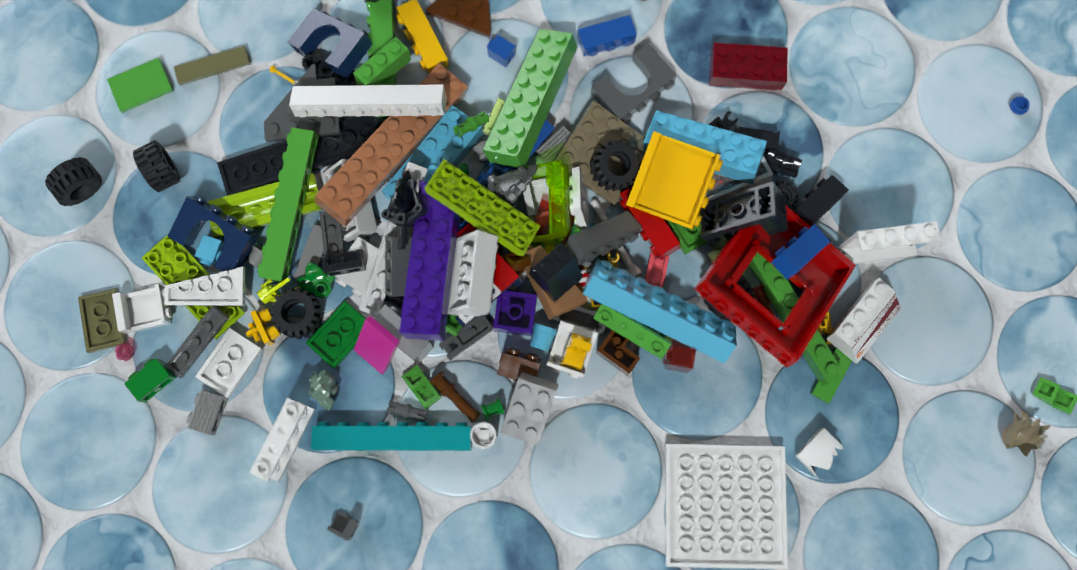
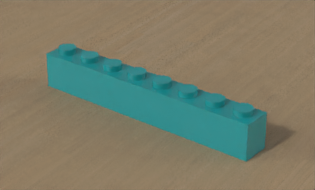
[311,422,472,451]

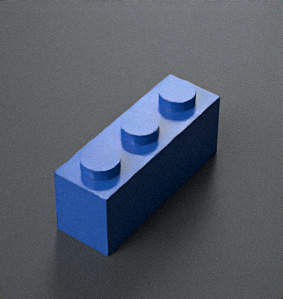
[577,15,637,57]
[771,224,831,280]

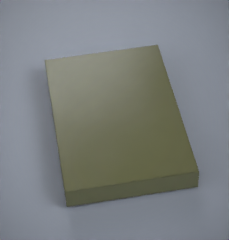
[78,288,127,353]

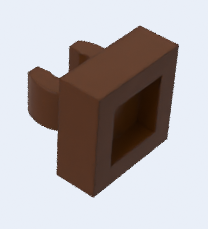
[503,252,531,275]

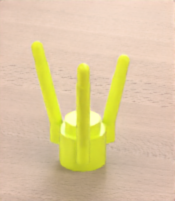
[257,278,301,304]

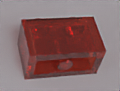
[662,345,696,373]

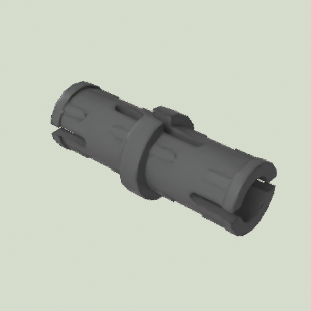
[387,400,428,422]

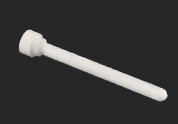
[591,199,643,277]

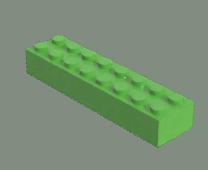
[483,28,578,168]

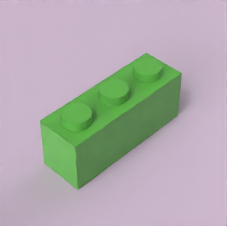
[353,37,411,86]

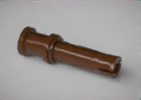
[430,371,481,423]

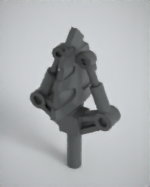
[487,165,538,207]

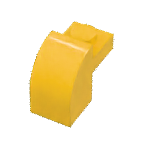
[560,333,592,371]

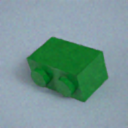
[124,358,176,403]

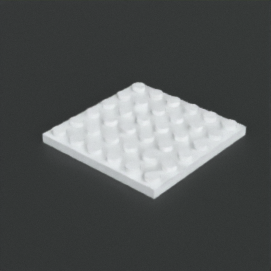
[665,444,788,569]

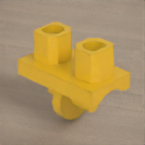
[246,309,281,346]

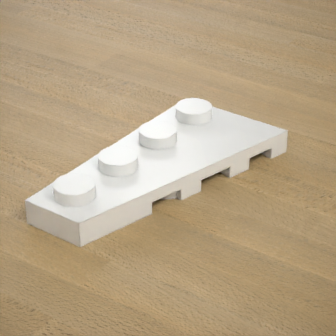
[164,267,245,306]

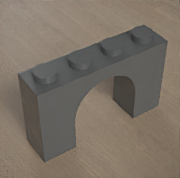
[590,43,677,124]

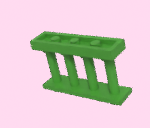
[594,304,673,359]

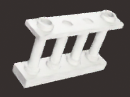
[250,398,316,482]

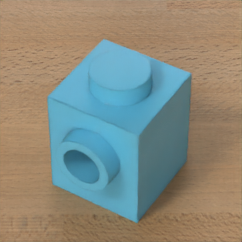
[195,235,224,267]

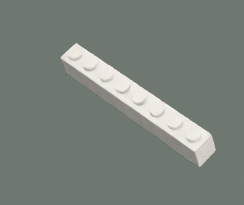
[289,85,447,117]

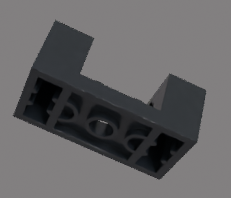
[701,182,788,250]

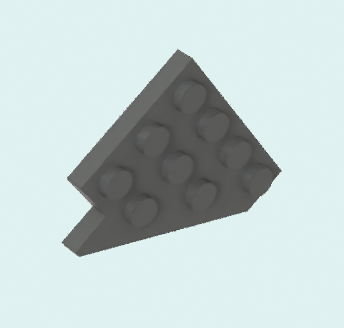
[264,64,341,142]

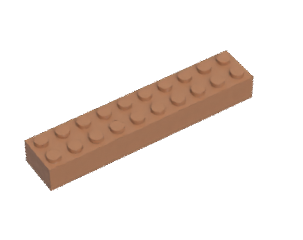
[315,63,468,227]

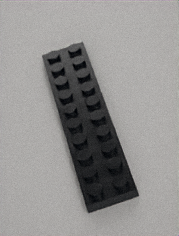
[217,116,388,196]

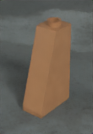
[524,245,588,320]

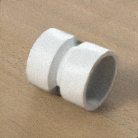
[470,422,497,449]

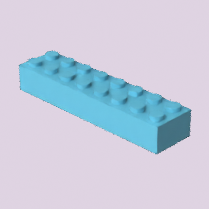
[583,258,737,364]

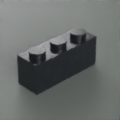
[793,175,849,226]

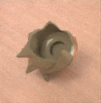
[1002,411,1050,457]

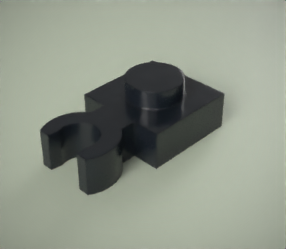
[708,111,738,131]

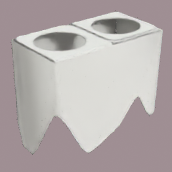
[795,428,844,479]

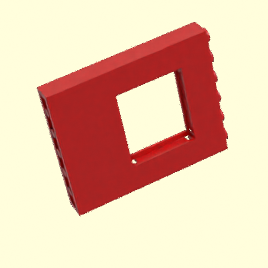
[694,206,856,368]

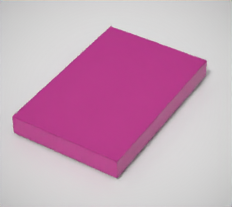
[354,316,400,375]

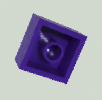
[493,291,537,336]

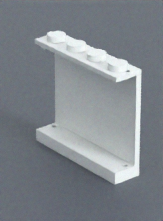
[837,221,941,264]

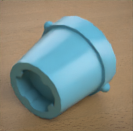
[530,323,558,351]

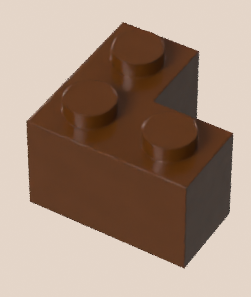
[596,330,641,376]

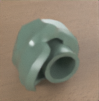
[308,370,339,411]

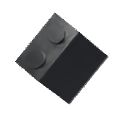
[528,243,583,303]

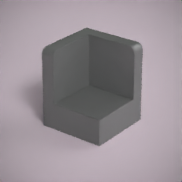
[327,511,361,541]

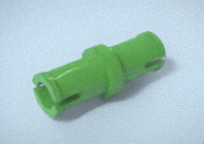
[453,111,489,137]

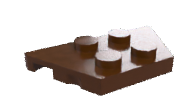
[425,0,491,38]

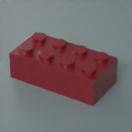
[709,42,788,91]

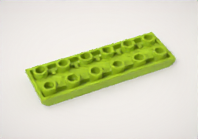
[424,159,540,256]
[207,174,323,239]
[142,235,245,340]

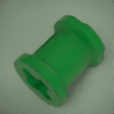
[480,398,505,421]

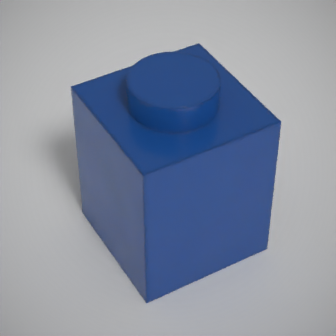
[487,35,516,67]

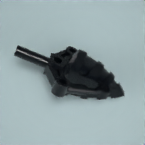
[381,170,428,250]

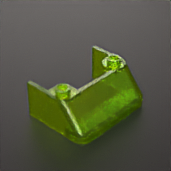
[515,160,570,248]

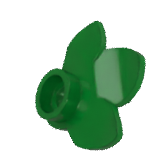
[297,262,335,298]

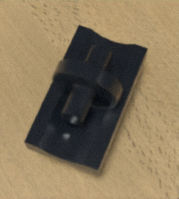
[766,149,802,178]

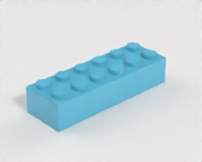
[382,105,483,201]
[643,110,767,185]

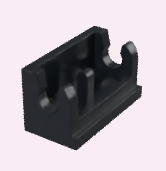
[322,249,366,277]

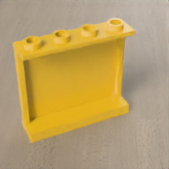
[626,131,723,230]

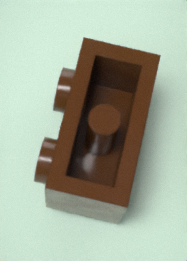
[497,347,543,381]

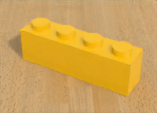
[396,0,449,74]

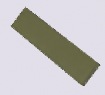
[173,46,250,86]

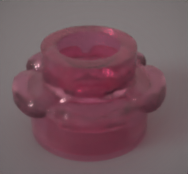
[115,342,134,361]

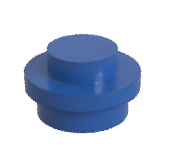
[1010,97,1030,115]

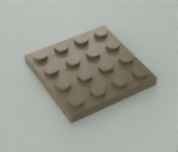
[553,101,645,206]

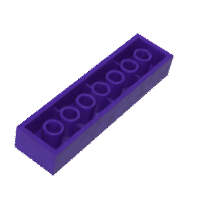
[399,181,460,341]

